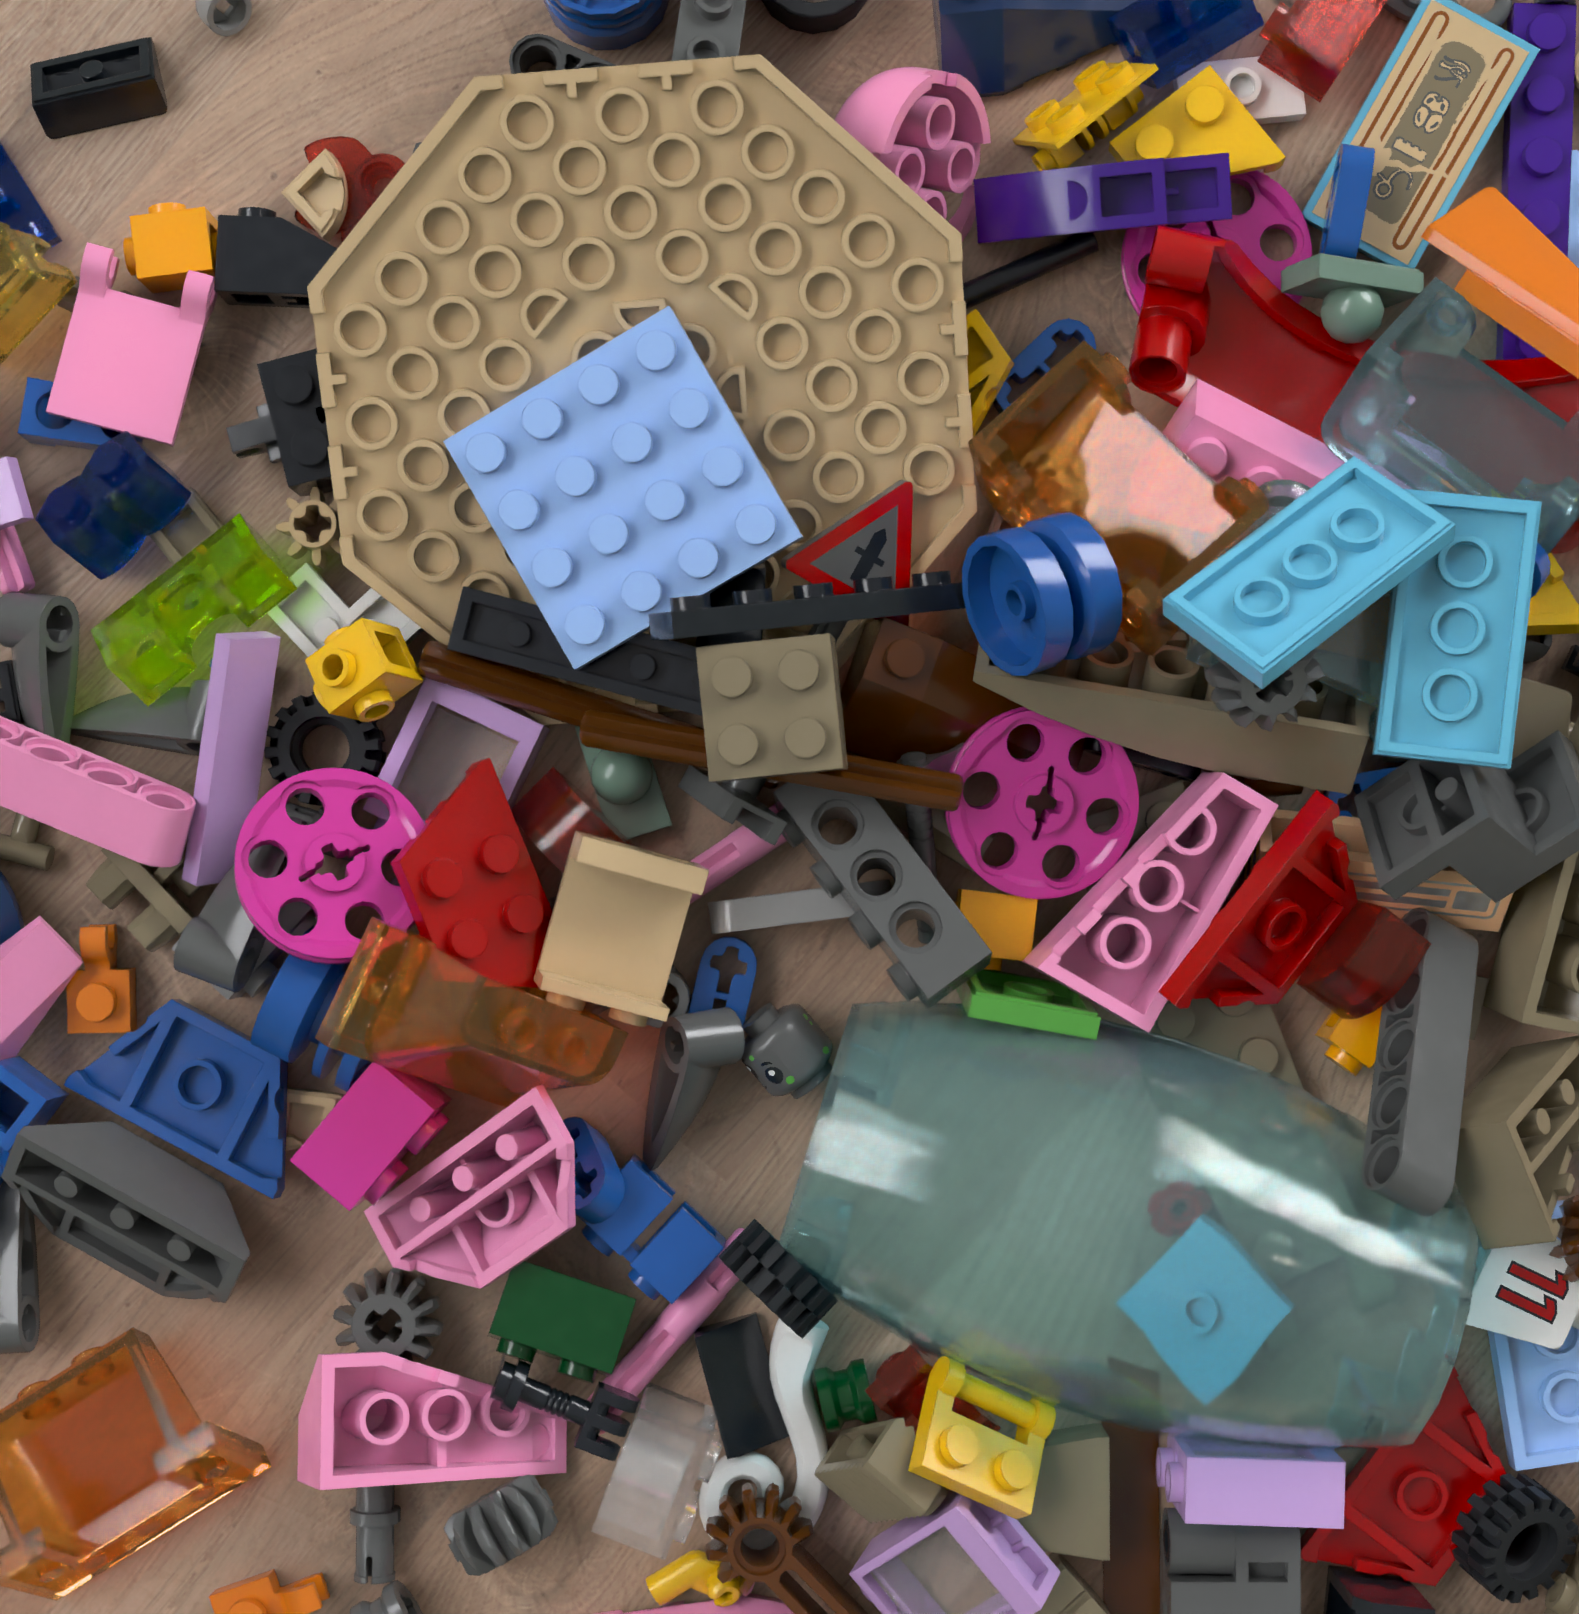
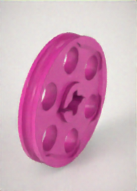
[1121,170,1312,316]
[945,707,1139,899]
[234,768,425,964]

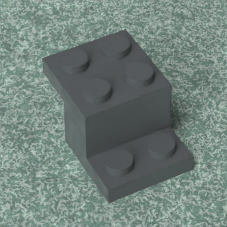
[1354,730,1579,903]

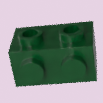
[487,1261,637,1384]

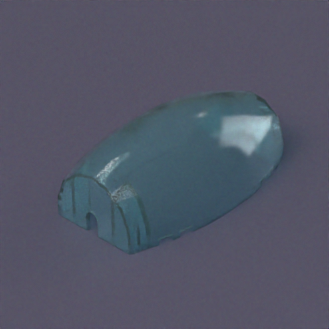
[779,1000,1479,1451]

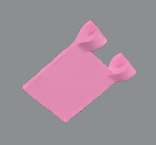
[46,242,217,447]

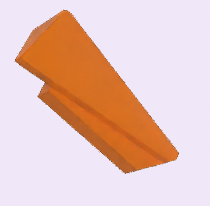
[1421,187,1579,379]

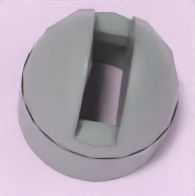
[195,0,252,36]

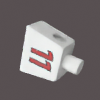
[1442,1235,1579,1350]

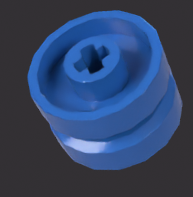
[962,512,1123,676]

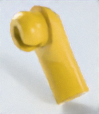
[645,1550,741,1607]

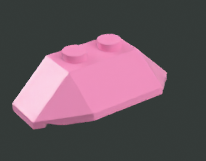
[363,1084,576,1289]

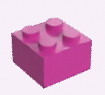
[290,1051,452,1211]

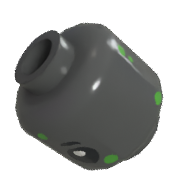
[741,1003,833,1099]

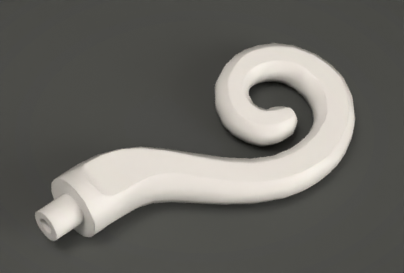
[698,1318,829,1550]

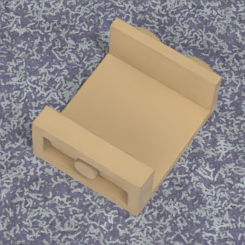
[533,830,709,1027]

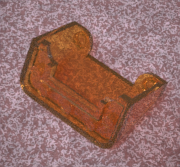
[968,340,1270,656]

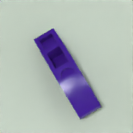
[973,153,1232,244]

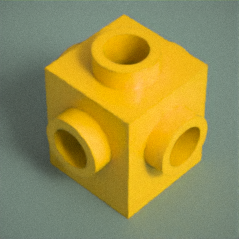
[305,617,423,722]

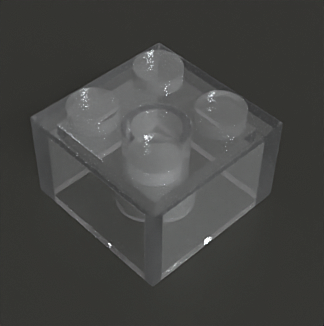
[591,1382,722,1560]

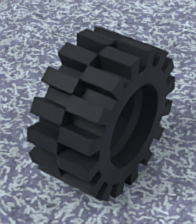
[264,692,387,806]
[719,1219,838,1339]
[1451,1473,1578,1603]

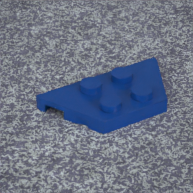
[64,999,288,1199]

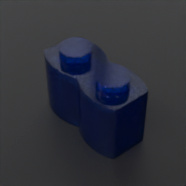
[35,431,191,580]

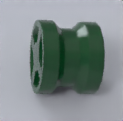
[814,1358,878,1433]

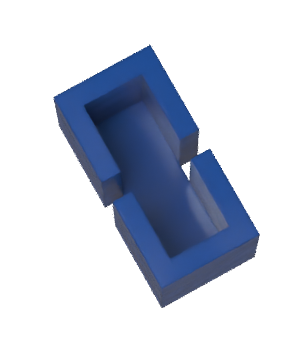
[581,1153,726,1304]

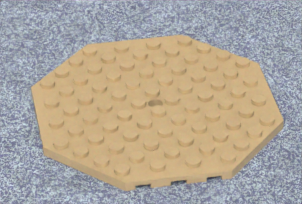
[307,54,977,725]

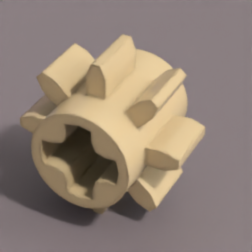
[276,487,341,569]

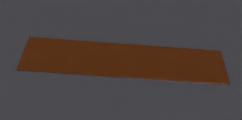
[1101,1374,1160,1614]

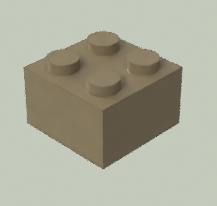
[696,633,848,782]

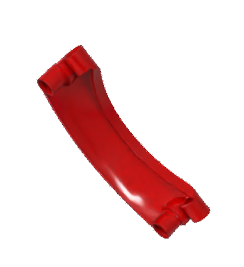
[1129,225,1579,502]

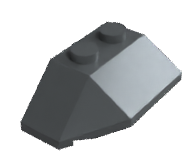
[1,1121,251,1303]

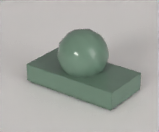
[1281,253,1424,344]
[575,726,673,842]

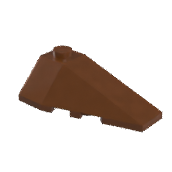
[841,617,1086,772]

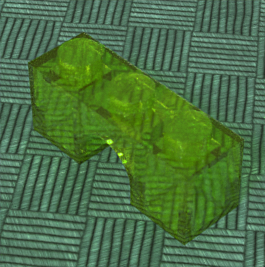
[90,513,298,706]

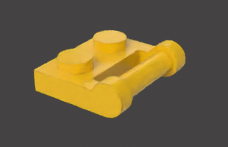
[908,1356,1056,1520]

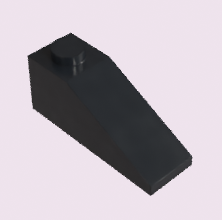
[214,207,337,308]

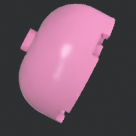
[834,67,991,242]

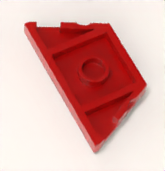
[391,757,552,988]
[1158,790,1358,1009]
[1300,1354,1507,1587]

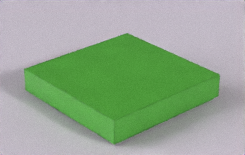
[956,969,1101,1040]

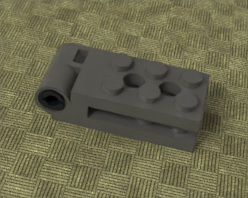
[1160,1508,1301,1614]

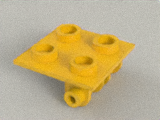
[1012,60,1159,171]

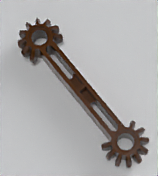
[705,1482,868,1614]

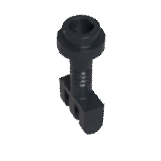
[490,1359,640,1461]

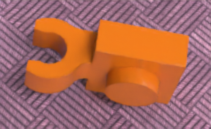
[66,924,137,1034]
[209,1569,330,1614]

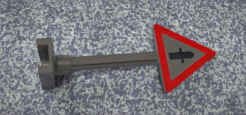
[678,480,913,846]

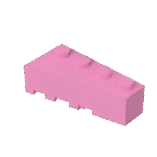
[1130,378,1414,541]
[1022,772,1279,1033]

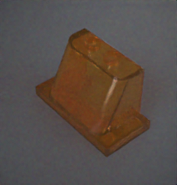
[315,917,629,1107]
[0,1327,271,1601]

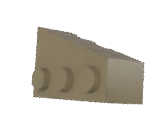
[1455,1035,1579,1250]

